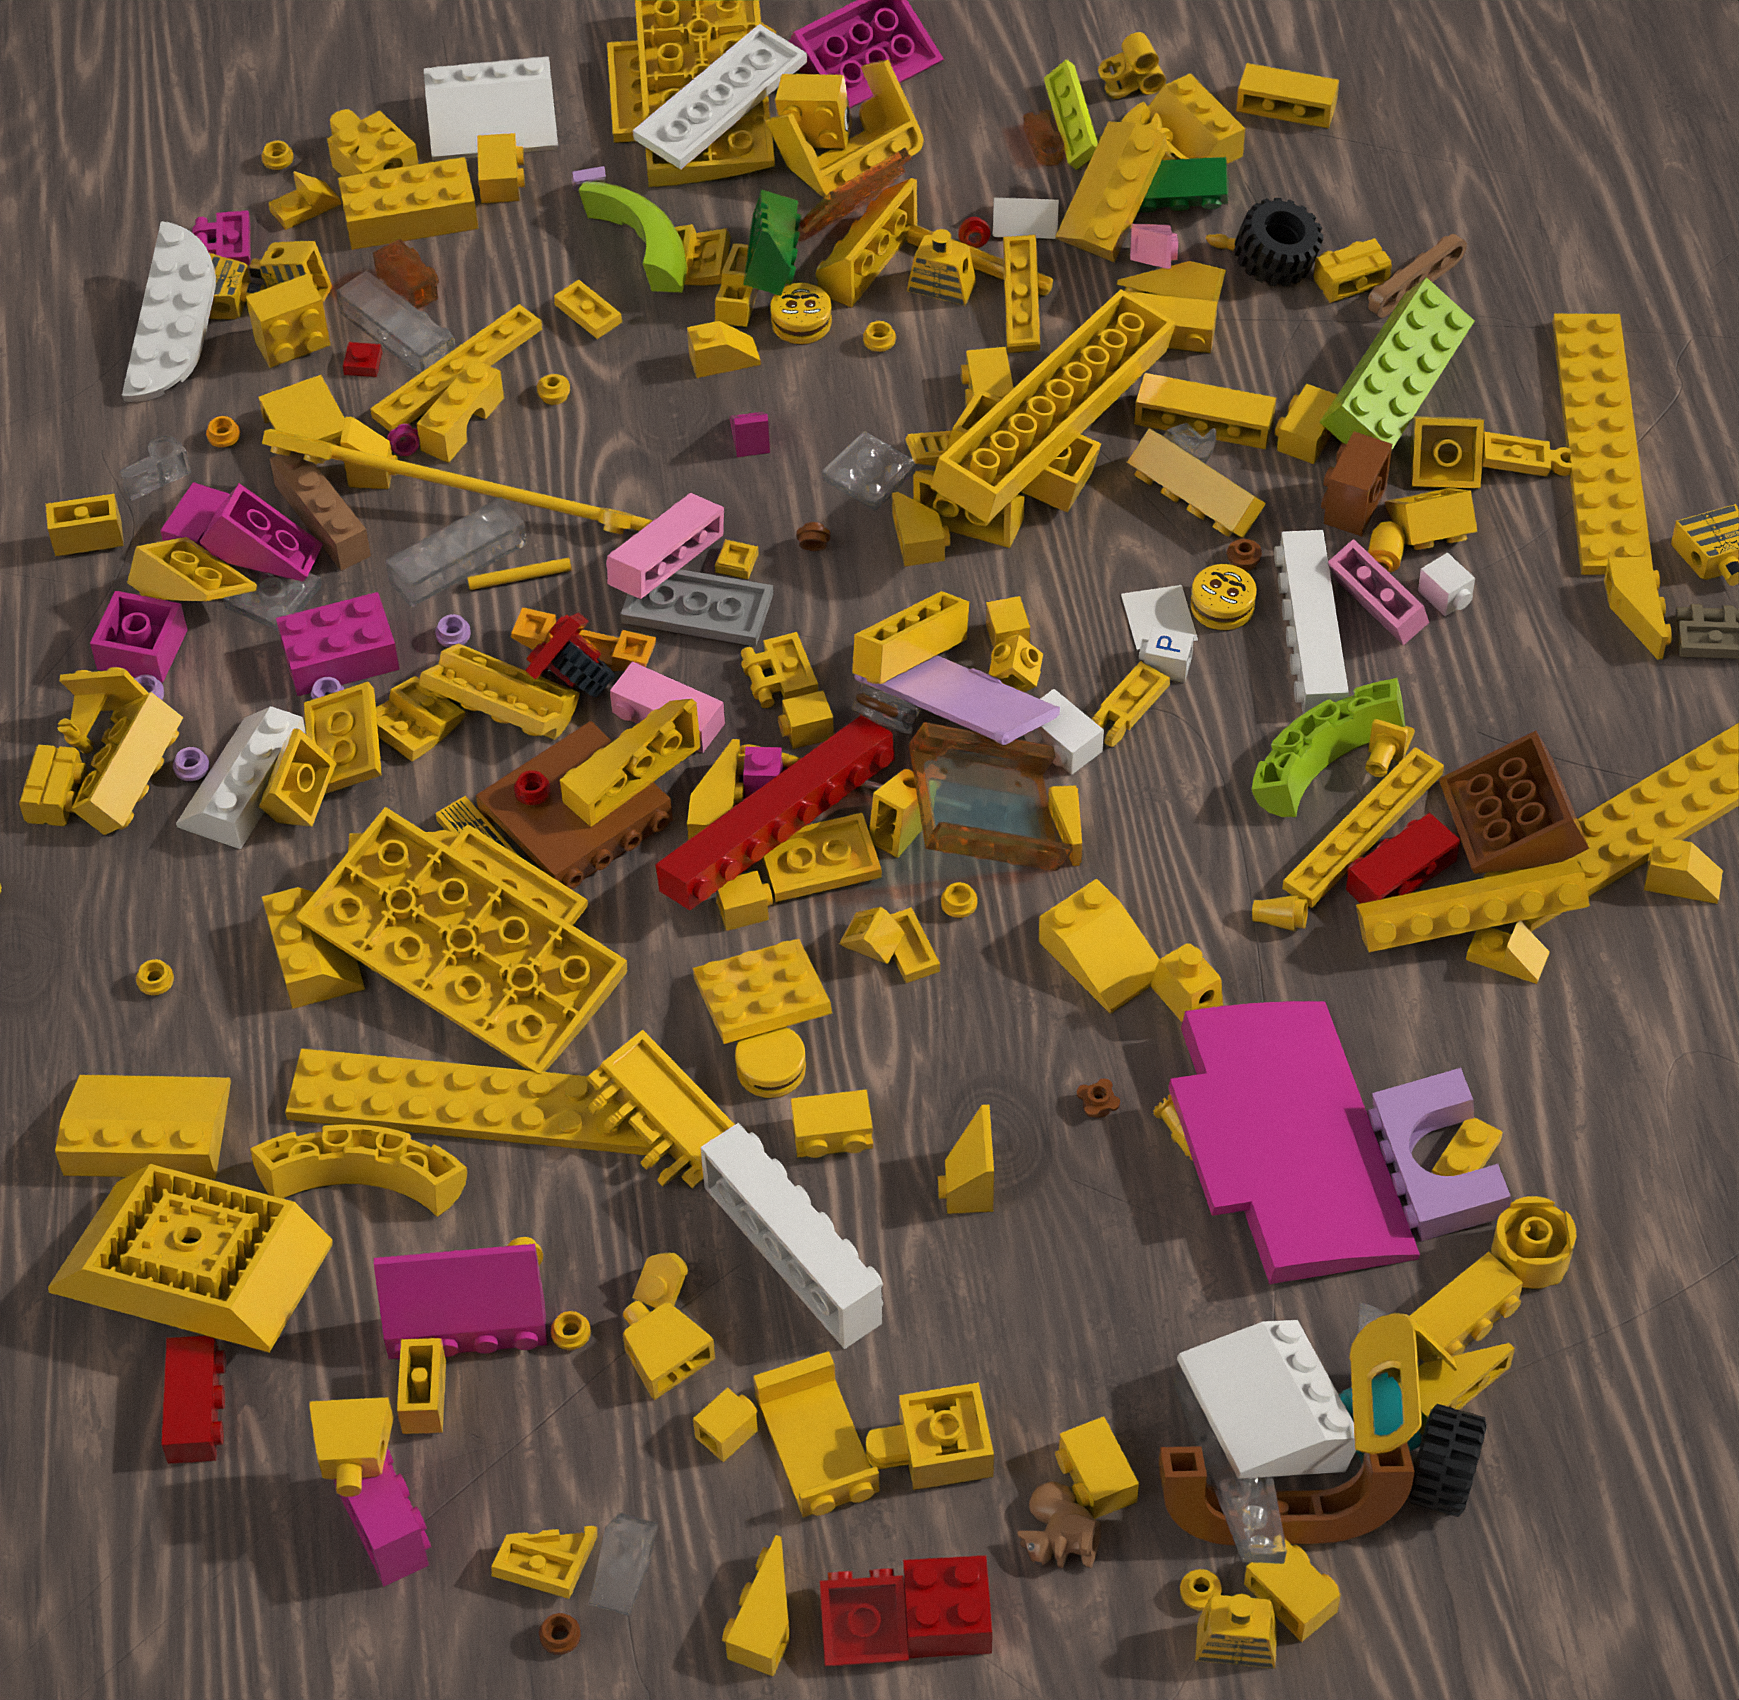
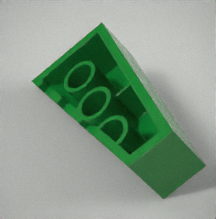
[1139,157,1229,213]
[743,189,802,296]

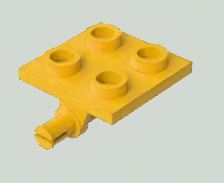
[57,667,148,754]

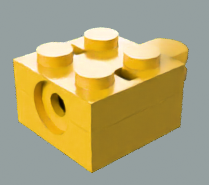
[327,109,419,177]
[866,1382,994,1490]

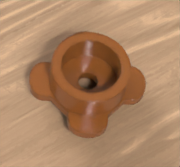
[1077,1078,1120,1118]

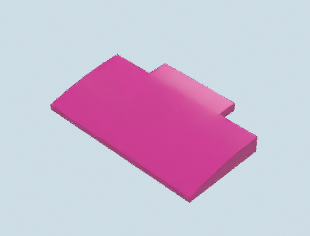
[1168,1001,1420,1284]

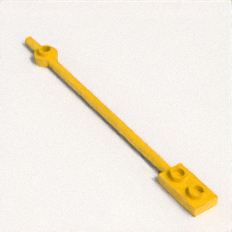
[262,429,653,534]

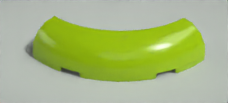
[578,181,687,293]
[1252,678,1405,817]

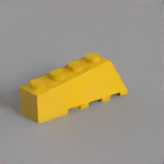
[71,692,183,835]
[560,698,700,827]

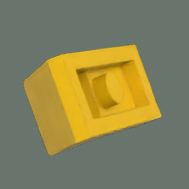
[268,172,341,230]
[1466,921,1549,984]

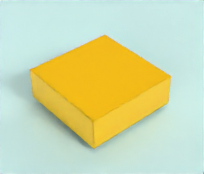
[715,539,759,579]

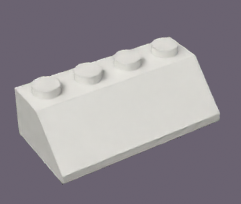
[176,706,306,849]

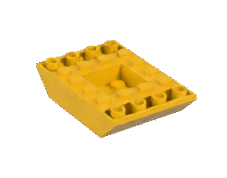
[48,1164,332,1353]

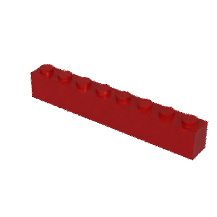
[655,715,895,910]

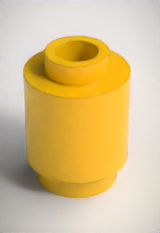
[1367,521,1406,573]

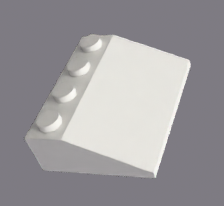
[424,57,559,161]
[1177,1320,1356,1479]

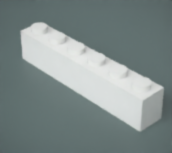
[1274,530,1349,714]

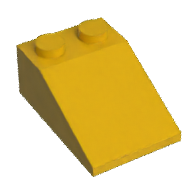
[127,537,257,601]
[1039,879,1160,1014]

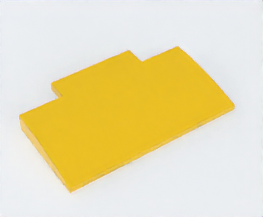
[607,0,775,187]
[296,807,627,1074]

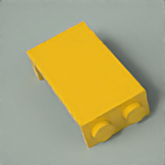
[753,1351,880,1517]

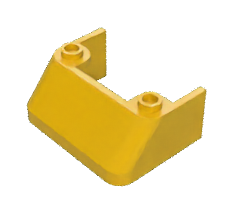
[765,60,924,199]

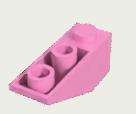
[1130,224,1178,269]

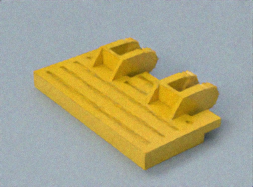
[586,1030,735,1189]

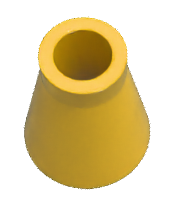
[1252,895,1308,932]

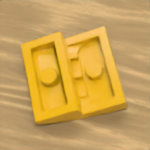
[675,224,731,286]
[376,676,465,761]

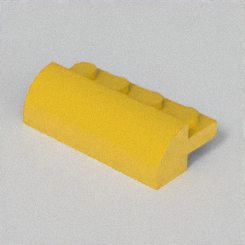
[418,643,580,740]

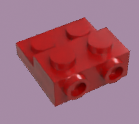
[820,1568,909,1667]

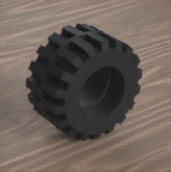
[1234,198,1323,287]
[1409,1404,1487,1517]

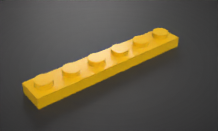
[370,304,542,432]
[1282,747,1444,908]

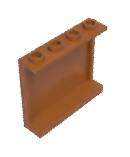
[476,721,673,890]

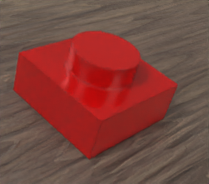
[343,342,383,377]

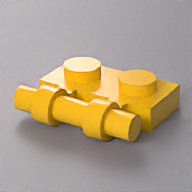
[740,632,818,708]

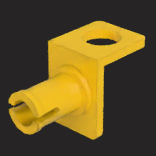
[1365,719,1415,777]

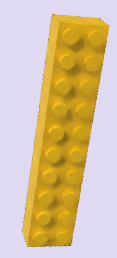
[930,289,1176,523]

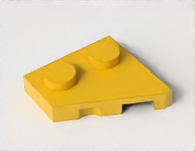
[491,1525,598,1599]

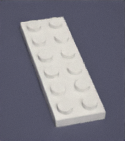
[633,24,807,169]

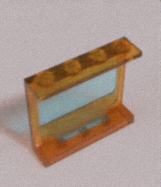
[909,722,1073,871]

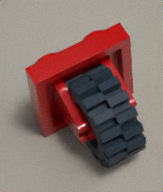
[525,612,615,698]

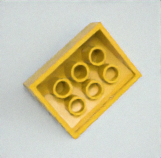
[55,1075,231,1179]

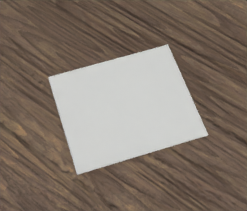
[1121,585,1198,650]

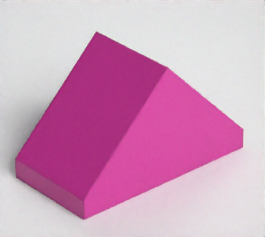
[729,412,770,457]

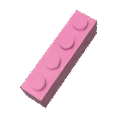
[606,493,724,599]

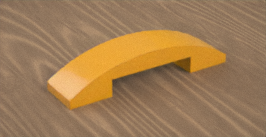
[511,607,656,671]

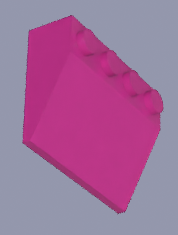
[788,0,944,109]
[374,1244,547,1360]

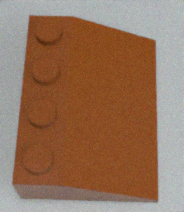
[1439,730,1590,874]

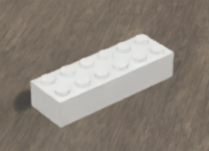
[701,1123,883,1349]

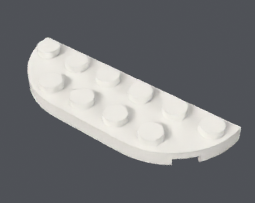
[122,221,216,402]

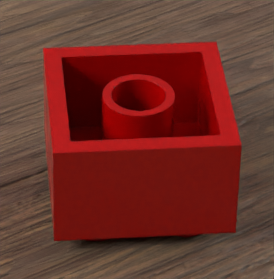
[903,1555,992,1658]

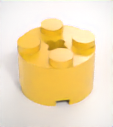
[1491,1196,1576,1289]

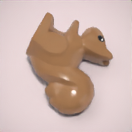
[1017,1482,1101,1568]

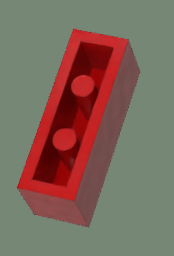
[1346,812,1460,904]
[161,1335,226,1464]

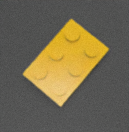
[304,682,382,794]
[762,813,882,902]

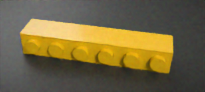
[1356,859,1590,952]

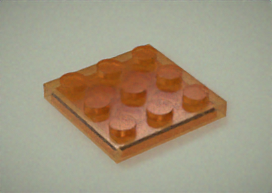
[800,148,912,234]

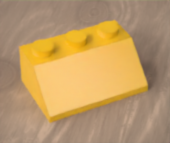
[1147,73,1245,164]
[913,470,1024,548]
[262,887,365,1009]

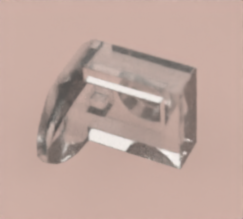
[1163,422,1216,464]

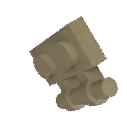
[1675,604,1739,659]

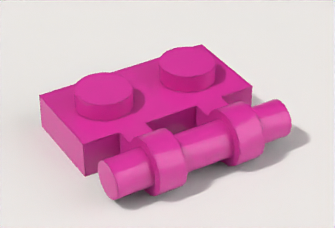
[192,210,251,265]

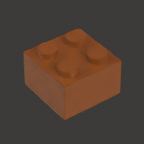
[1321,432,1392,537]

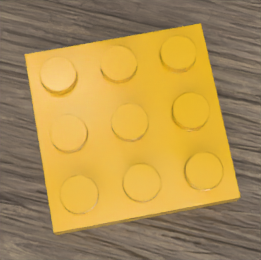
[692,938,832,1044]

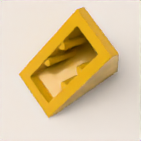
[839,907,905,964]

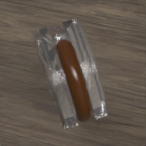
[850,682,921,735]

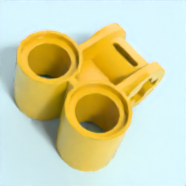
[1098,32,1166,99]

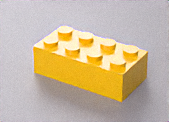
[338,157,479,250]
[946,389,1101,513]

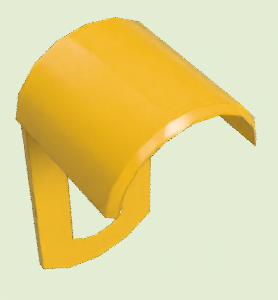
[1349,1313,1457,1455]

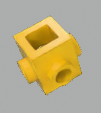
[989,635,1043,693]

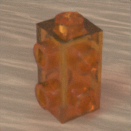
[373,239,439,313]

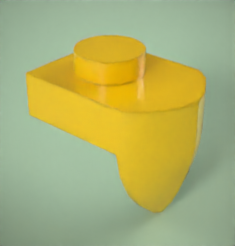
[632,1252,688,1308]

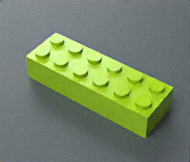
[1320,277,1475,449]

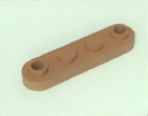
[1368,234,1467,318]

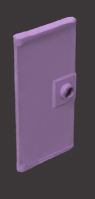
[854,655,1060,745]

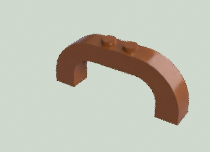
[1159,1442,1414,1545]

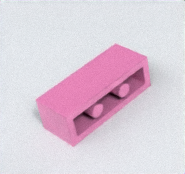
[1328,539,1430,646]
[610,661,725,753]

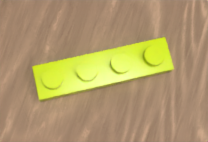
[1043,59,1098,170]

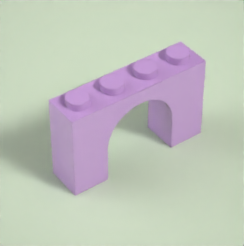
[1368,1068,1511,1241]

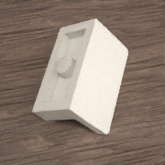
[993,198,1059,239]

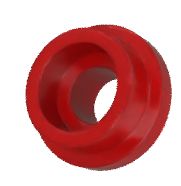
[958,217,991,248]
[514,770,551,805]

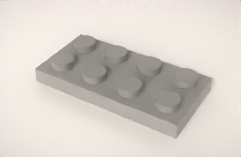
[620,569,773,647]

